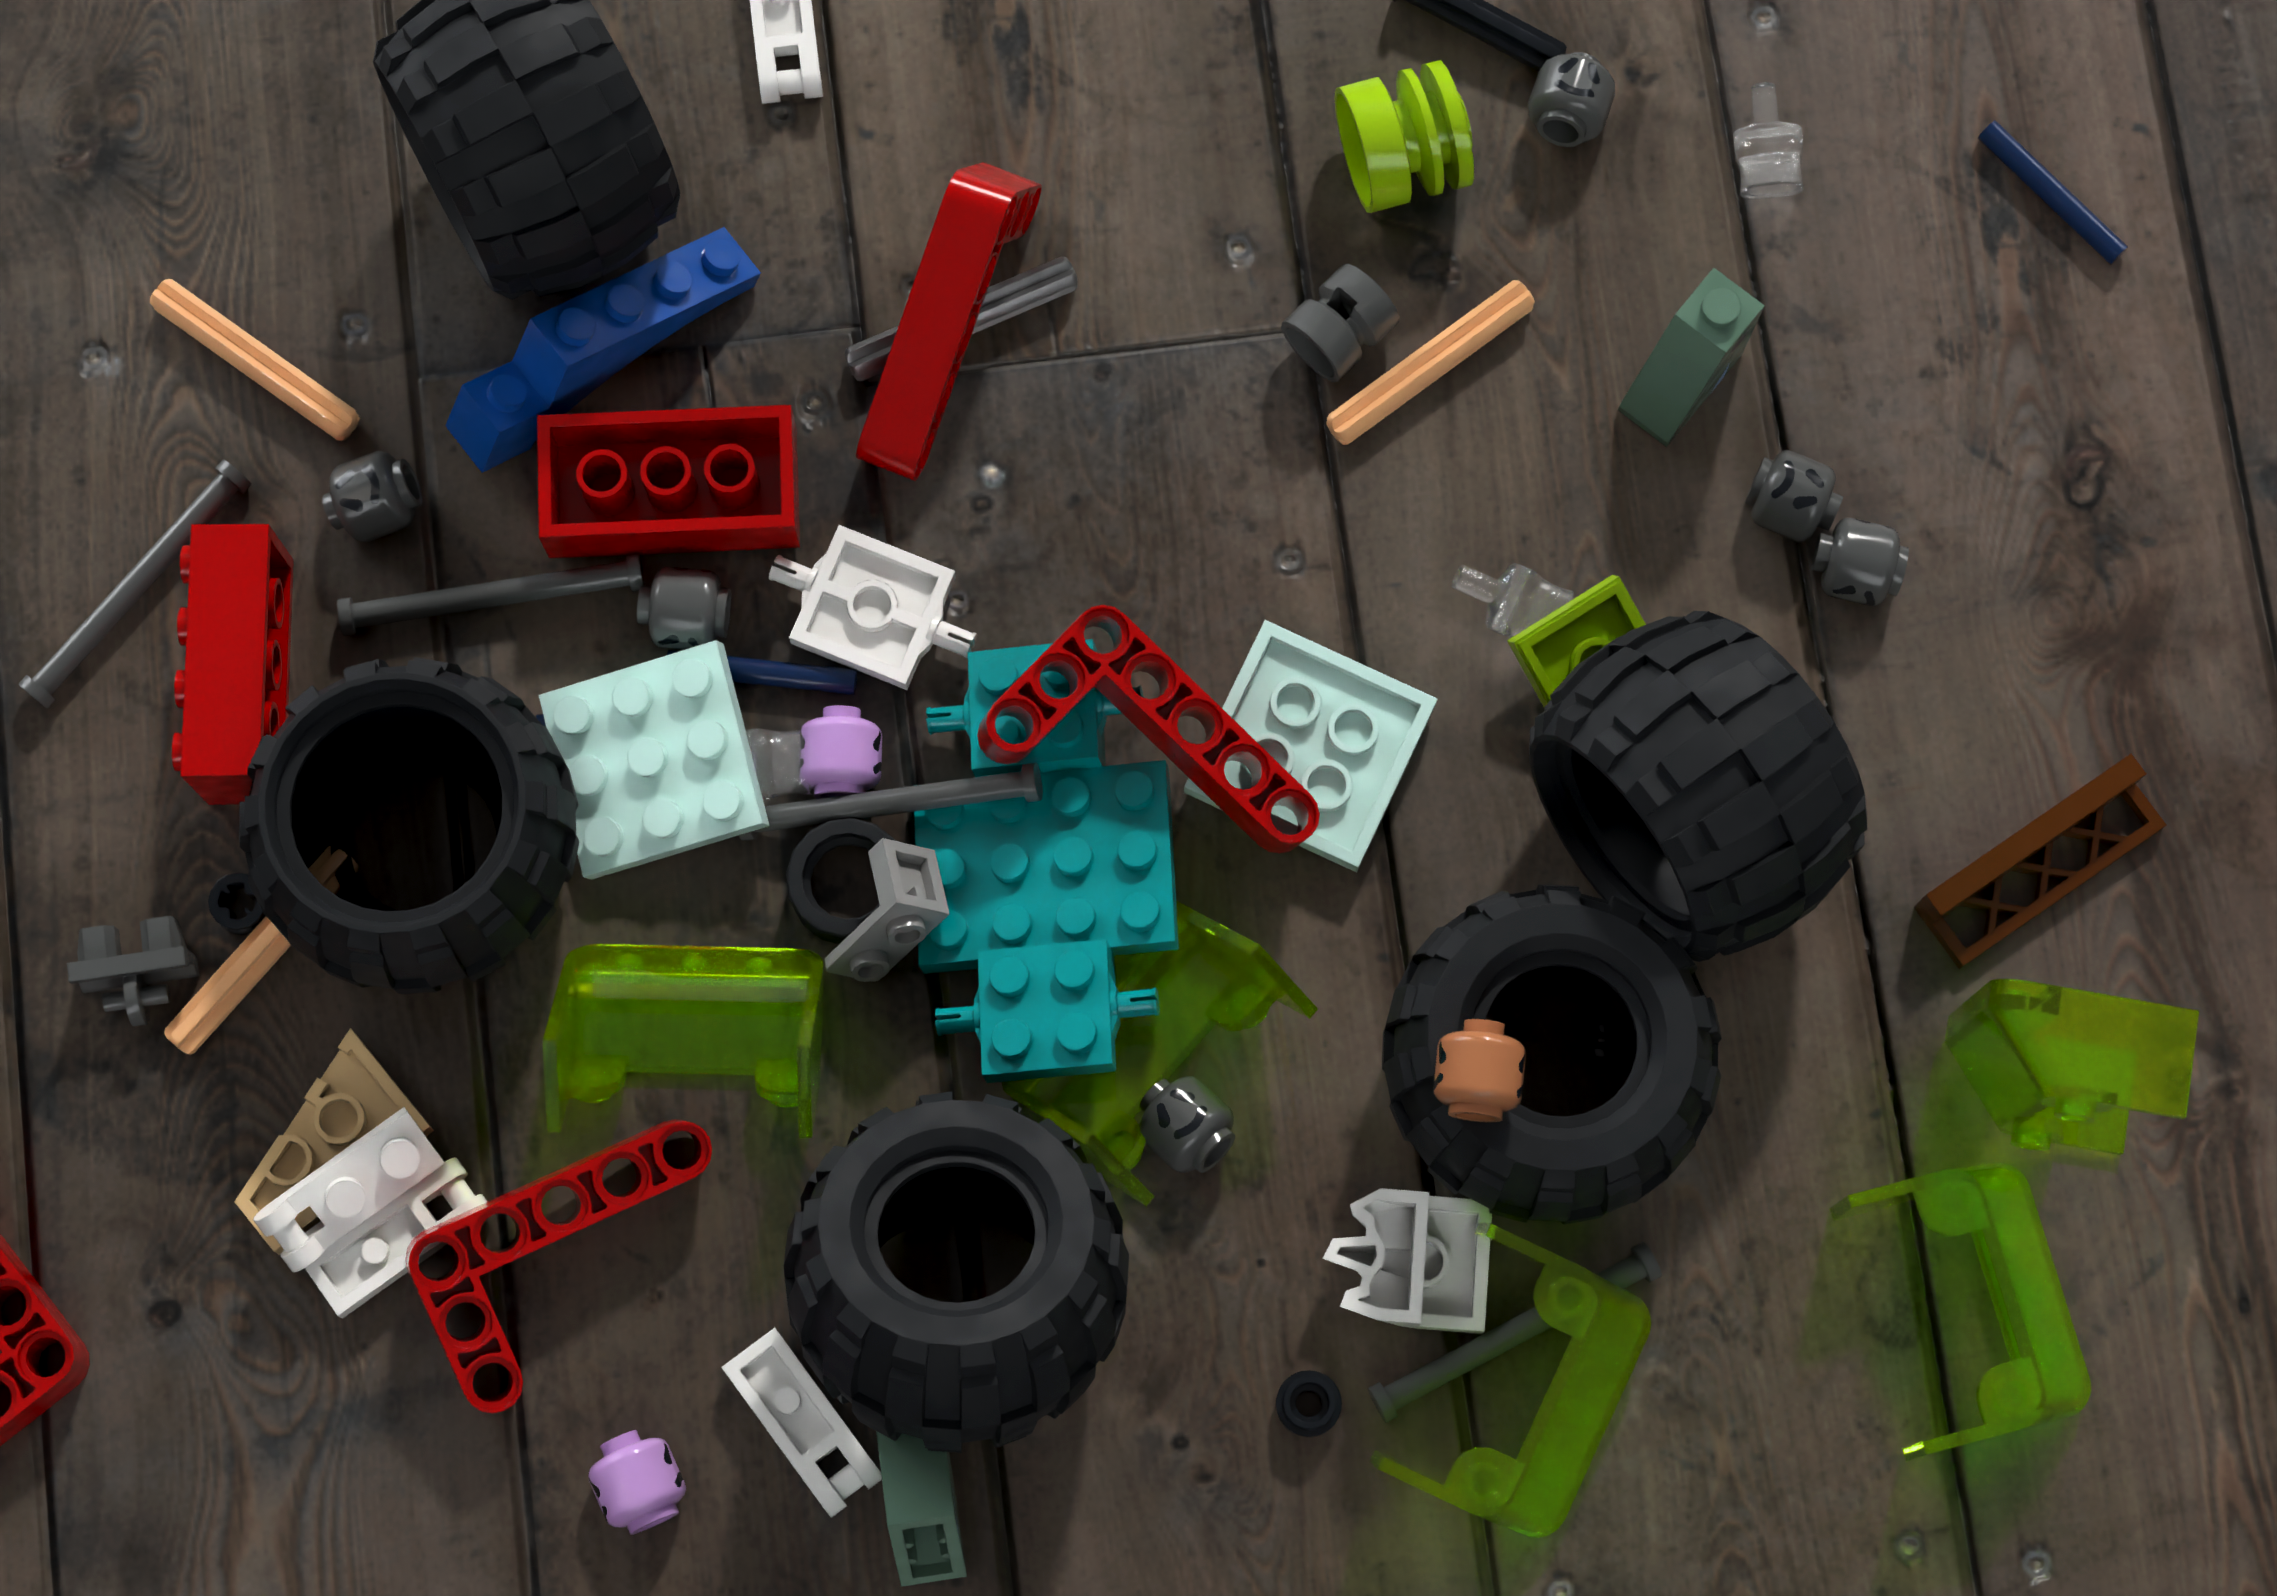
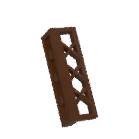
[1914,753,2167,969]

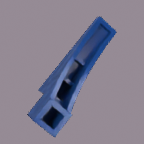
[445,227,761,473]

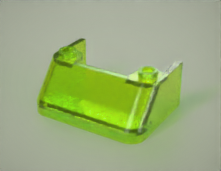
[1002,901,1318,1206]
[543,944,824,1138]
[1945,979,2199,1155]
[1830,1163,2091,1461]
[1370,1222,1651,1538]

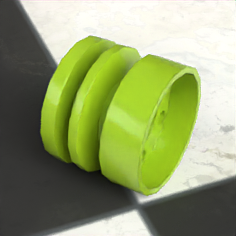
[1334,60,1474,213]

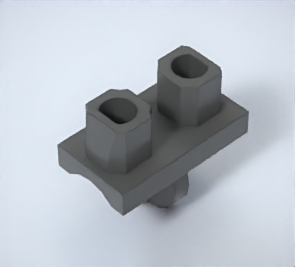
[67,916,200,1027]

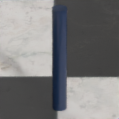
[1978,120,2128,265]
[667,650,857,695]

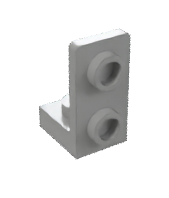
[824,838,950,982]

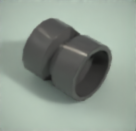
[1281,263,1400,382]

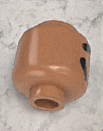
[1433,1019,1526,1122]

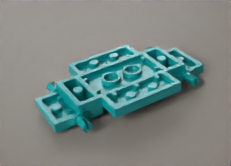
[914,639,1179,1083]

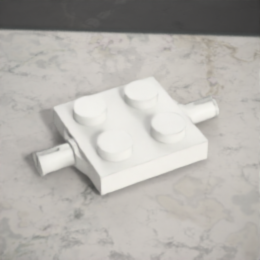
[769,525,977,690]

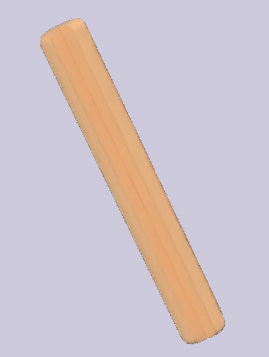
[150,279,360,441]
[1326,280,1535,445]
[164,846,359,1055]

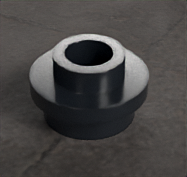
[1276,1370,1342,1437]

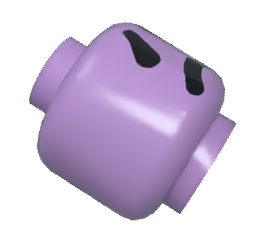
[798,705,882,799]
[588,1430,686,1535]

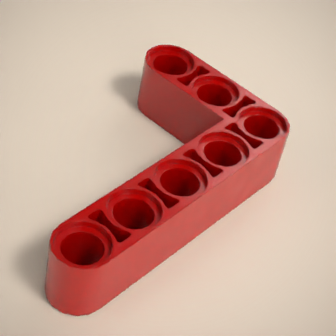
[856,162,1042,481]
[977,605,1320,854]
[405,1119,712,1413]
[0,1234,90,1447]

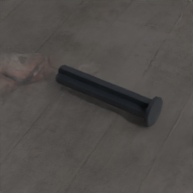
[1392,0,1567,71]

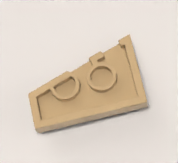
[234,1028,434,1255]

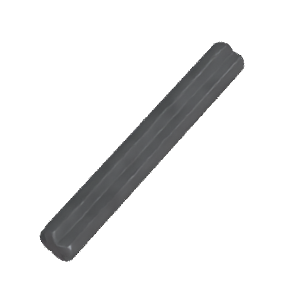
[845,257,1078,381]

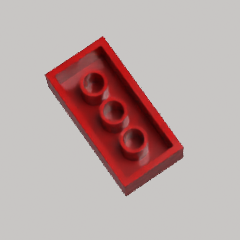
[537,405,800,559]
[172,524,294,805]

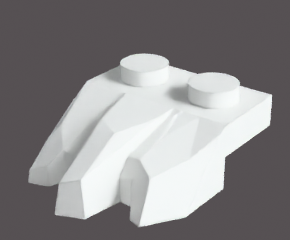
[1323,1188,1492,1334]

